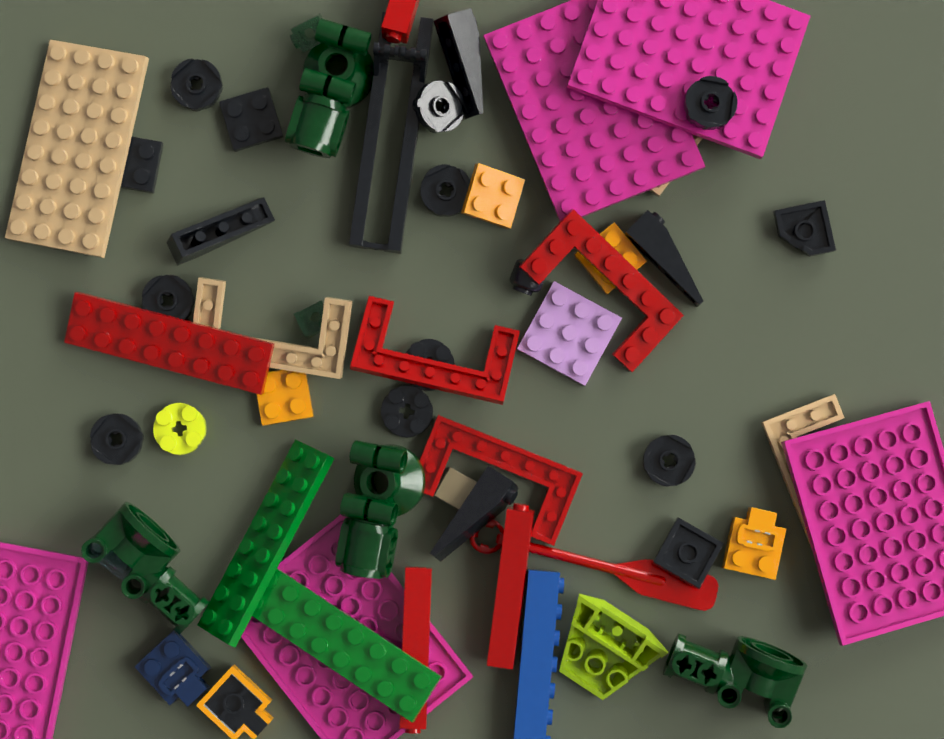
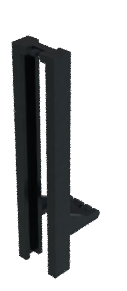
[349,12,434,254]

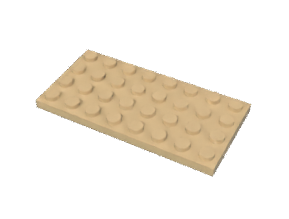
[5,40,149,258]

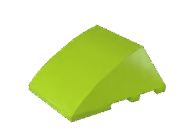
[559,594,668,700]

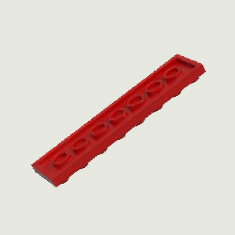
[64,292,275,395]

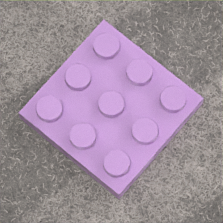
[517,281,622,386]

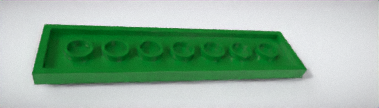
[197,439,335,648]
[252,568,442,722]

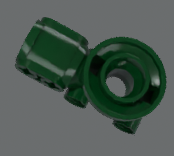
[285,18,374,158]
[335,440,425,579]
[81,502,209,634]
[663,633,807,728]

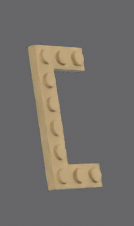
[193,277,352,379]
[761,394,845,549]

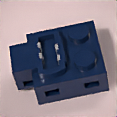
[135,630,212,707]

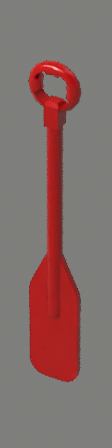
[469,519,718,611]

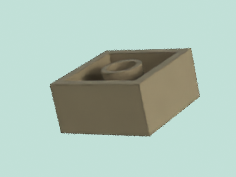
[434,467,477,509]

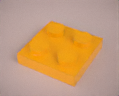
[461,163,525,229]
[574,222,647,295]
[257,370,314,426]

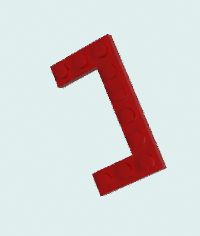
[519,209,684,372]
[350,296,520,405]
[420,415,583,546]

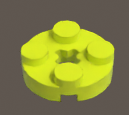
[153,403,207,455]

